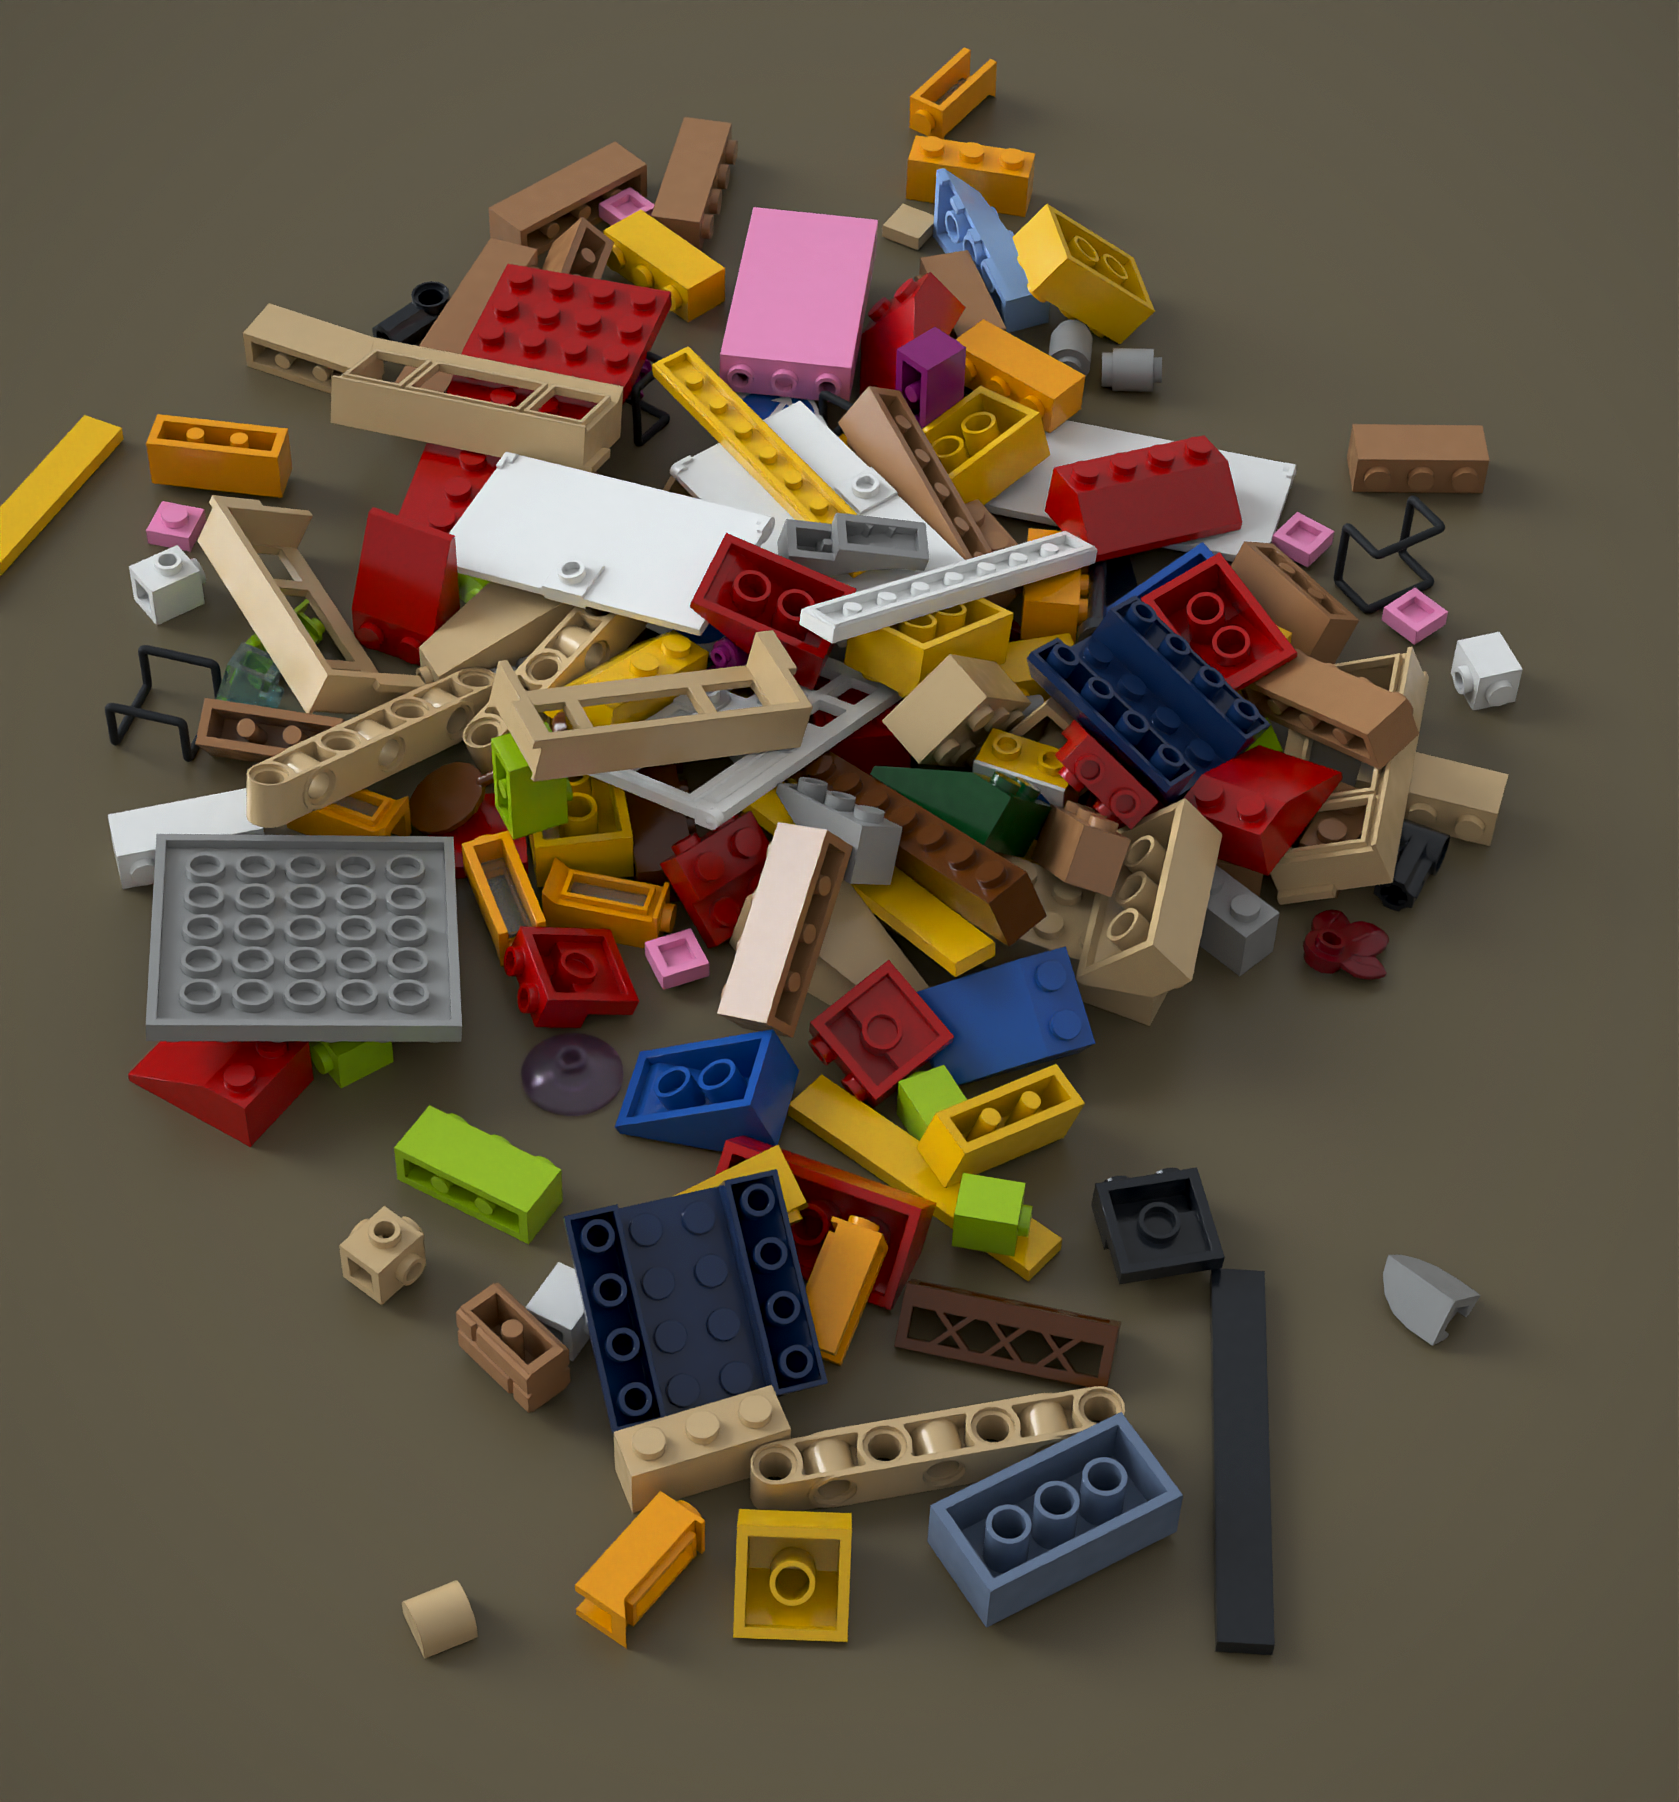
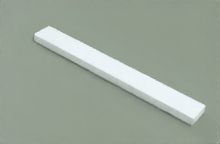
[799,531,1098,644]

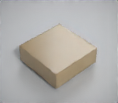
[882,204,934,250]

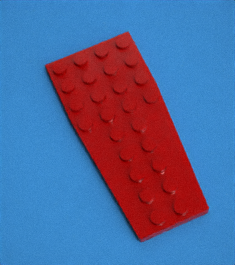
[398,264,672,533]

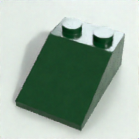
[870,766,1053,858]

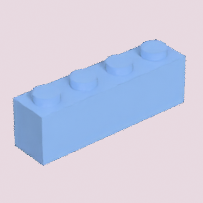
[933,168,1051,333]

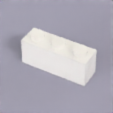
[108,788,264,889]

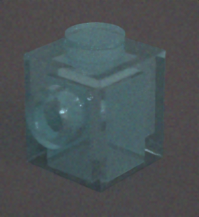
[216,642,285,709]

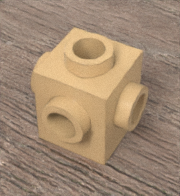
[339,1206,426,1305]

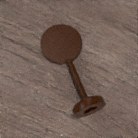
[409,710,574,836]

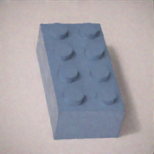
[927,1412,1183,1628]

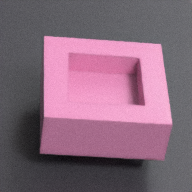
[599,187,654,226]
[146,501,206,552]
[1272,512,1334,568]
[1381,588,1448,645]
[645,928,709,990]

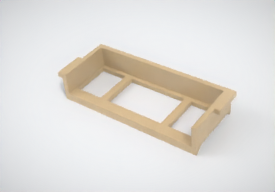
[331,337,623,473]
[197,495,425,715]
[488,630,813,782]
[1270,647,1429,905]

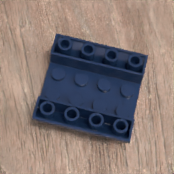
[1027,595,1271,807]
[563,1169,828,1434]

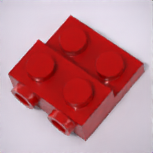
[1055,719,1159,830]
[660,810,769,949]
[504,926,639,1028]
[808,960,954,1108]

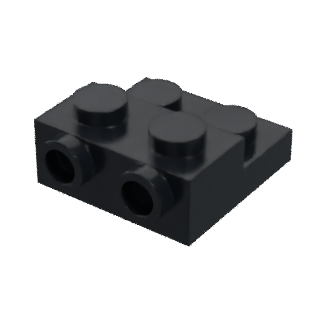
[1091,1167,1225,1285]

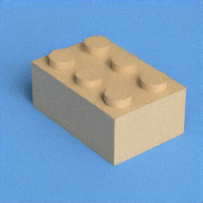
[882,654,1031,767]

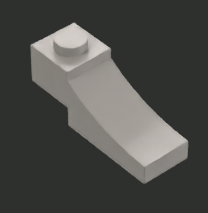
[777,512,929,577]

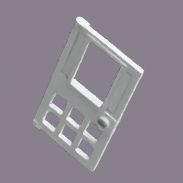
[589,657,903,830]

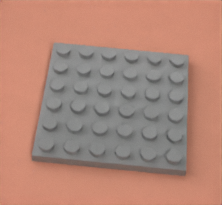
[146,834,462,1043]

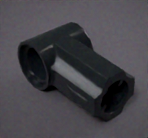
[372,281,450,345]
[1373,819,1450,912]

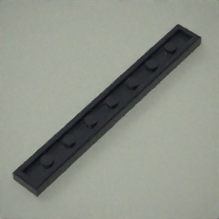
[1210,1268,1275,1655]

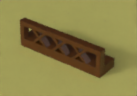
[894,1279,1121,1388]

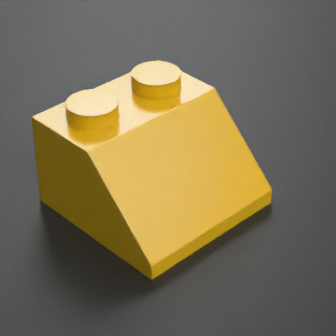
[733,1509,852,1642]

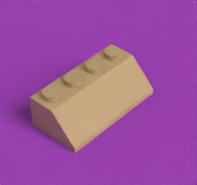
[1076,798,1222,998]

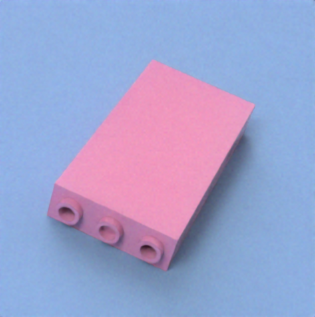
[719,207,878,402]

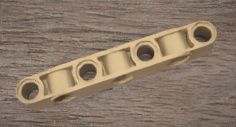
[462,606,648,774]
[246,667,495,828]
[750,1386,1125,1511]

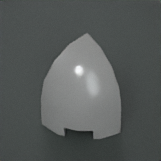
[1383,1255,1481,1346]

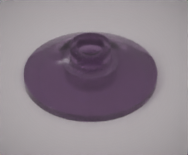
[521,1033,623,1116]

